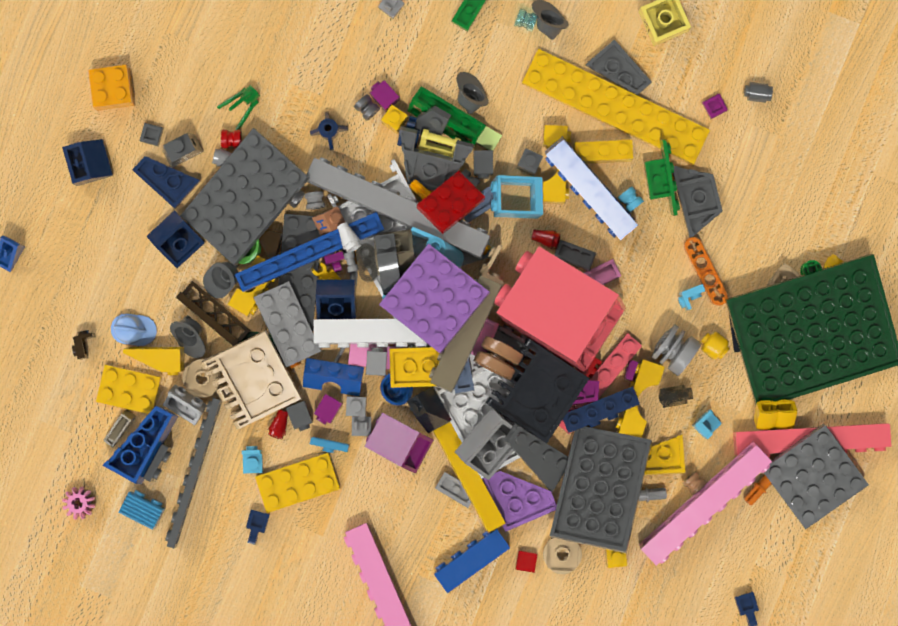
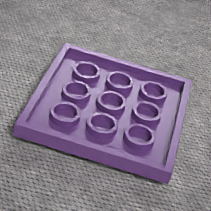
[379,244,490,354]

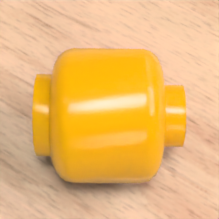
[701,331,730,360]

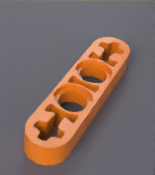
[684,237,728,306]

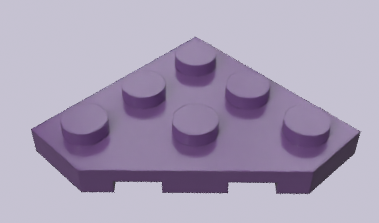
[482,471,557,532]

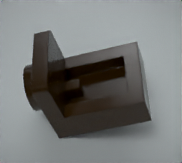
[72,330,95,360]

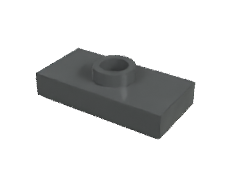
[554,240,596,272]

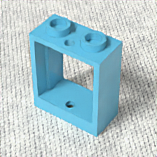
[490,175,543,219]

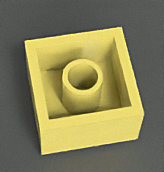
[639,0,691,46]

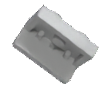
[163,385,207,425]

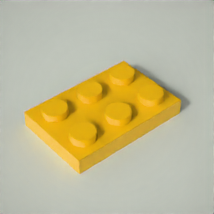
[389,347,446,388]
[96,365,162,414]

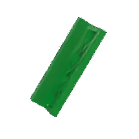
[407,86,486,148]

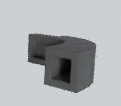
[375,233,401,295]

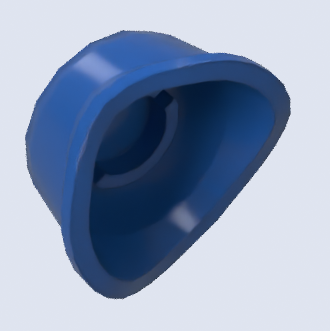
[380,373,413,406]

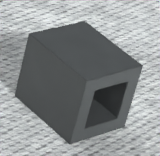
[517,148,543,176]
[473,150,493,179]
[286,401,313,431]

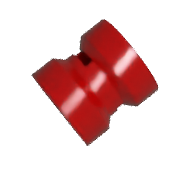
[221,129,242,149]

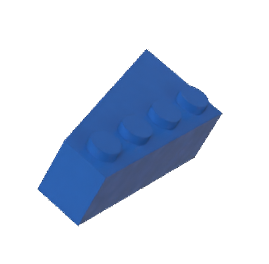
[102,406,178,484]

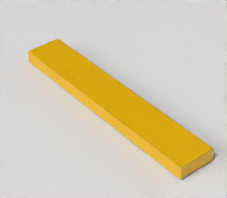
[433,422,506,533]

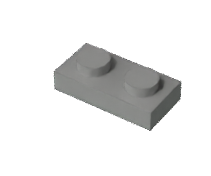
[435,472,471,508]

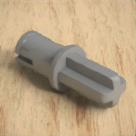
[639,487,667,503]

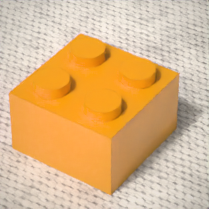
[88,65,135,111]

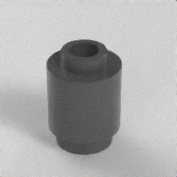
[744,82,773,103]

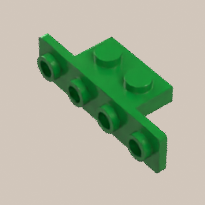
[644,139,680,216]

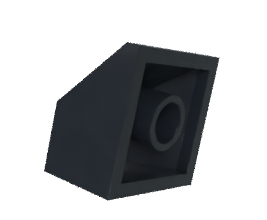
[407,386,452,433]

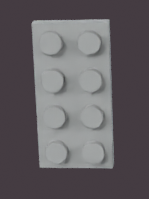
[253,281,321,367]

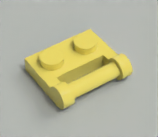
[419,129,461,157]

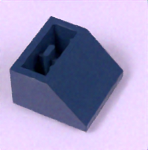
[62,139,113,186]

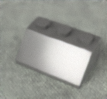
[455,408,514,480]

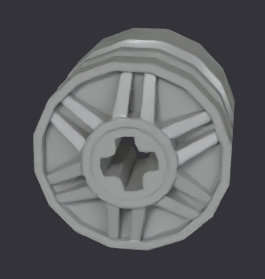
[651,324,702,376]

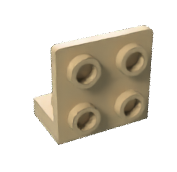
[478,244,504,287]

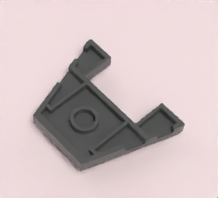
[399,126,474,190]

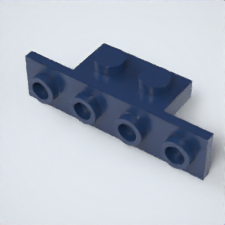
[563,386,640,433]

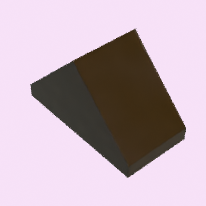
[259,230,283,259]

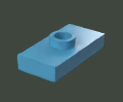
[310,437,350,453]

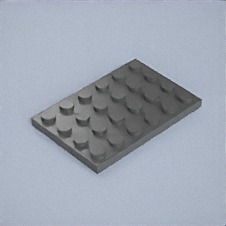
[180,128,310,266]
[550,426,652,554]

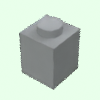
[366,348,387,376]
[346,397,367,417]

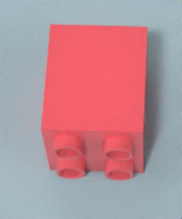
[494,246,626,373]

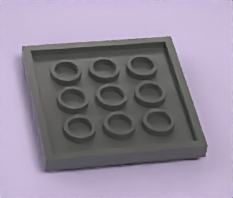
[764,423,869,530]

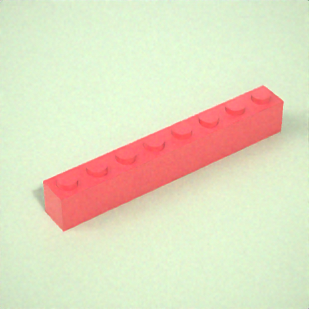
[733,423,892,457]

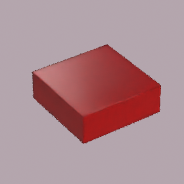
[515,550,538,573]

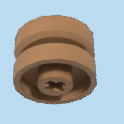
[473,336,523,380]

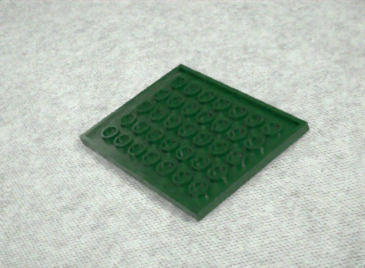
[725,254,898,406]

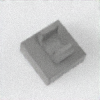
[378,0,405,19]
[352,416,371,436]

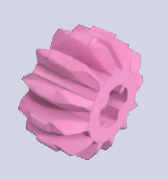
[62,487,95,520]

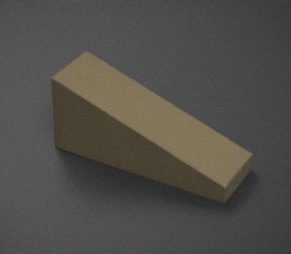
[103,410,136,448]

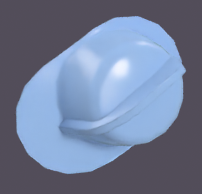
[111,314,157,346]

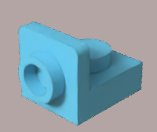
[678,284,705,311]
[241,446,263,474]

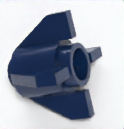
[310,112,348,150]

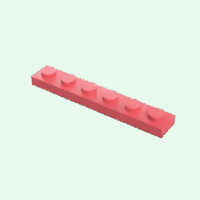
[559,333,642,434]

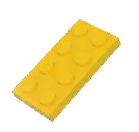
[255,453,340,513]

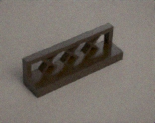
[176,281,251,346]

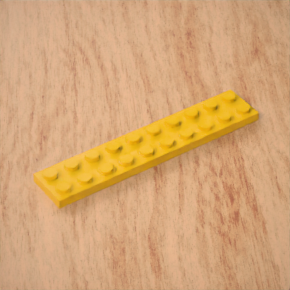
[522,49,710,165]

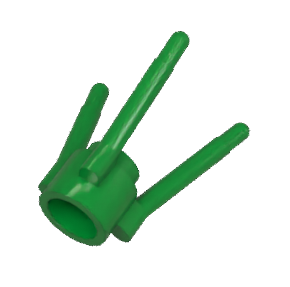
[217,85,260,130]

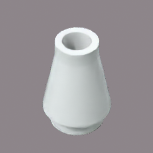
[337,222,361,253]

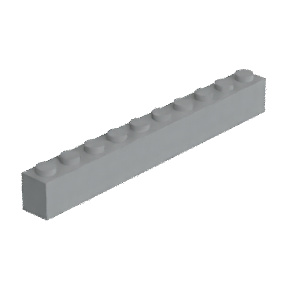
[307,157,490,260]

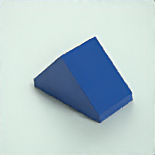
[0,235,25,272]

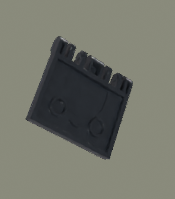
[485,338,590,443]

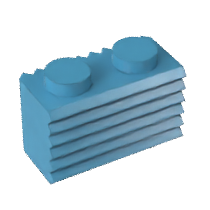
[118,490,166,530]

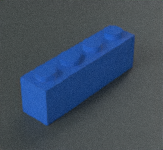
[434,529,510,593]

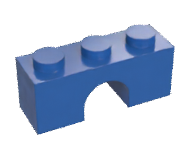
[303,358,364,396]

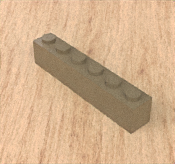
[429,275,502,393]

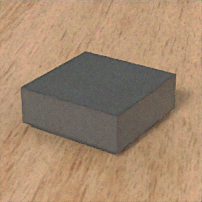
[139,123,164,147]

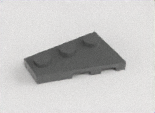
[585,40,652,95]

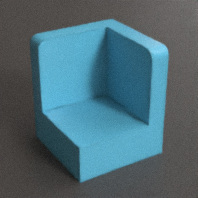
[692,409,721,439]

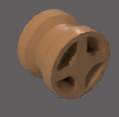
[682,471,707,495]

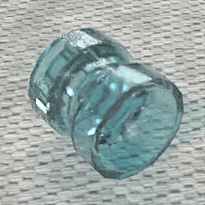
[514,8,537,32]

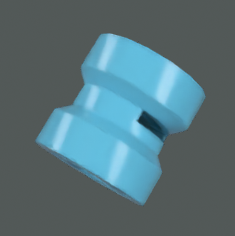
[618,186,644,213]

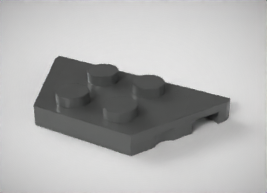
[673,166,723,238]

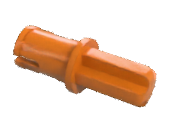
[744,475,772,505]

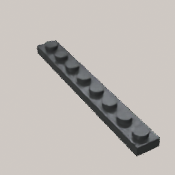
[165,398,222,549]

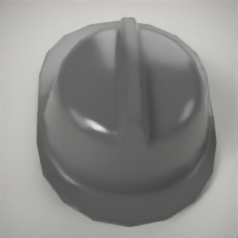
[532,0,569,40]
[456,72,489,114]
[203,262,239,298]
[170,315,205,358]

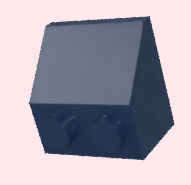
[147,210,205,268]

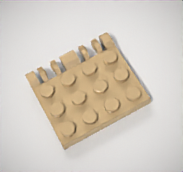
[201,330,301,429]

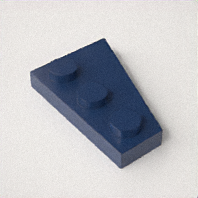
[132,156,201,209]

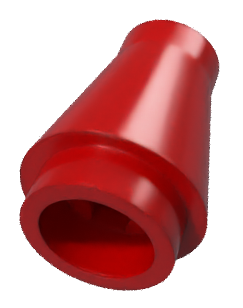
[531,229,561,249]
[267,410,288,440]

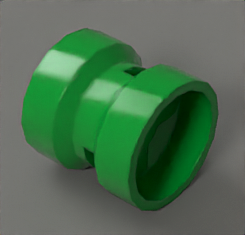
[800,260,822,275]

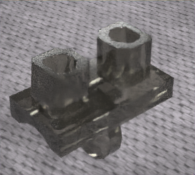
[659,385,693,408]

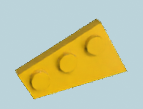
[644,434,685,476]

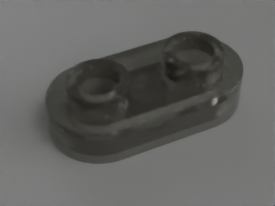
[356,243,378,282]

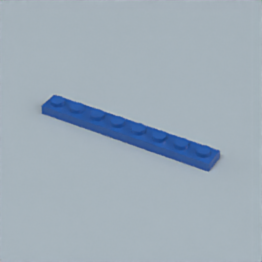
[235,212,384,292]

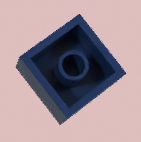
[316,279,357,320]

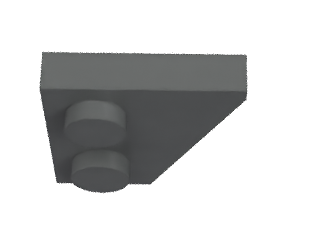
[406,106,451,144]

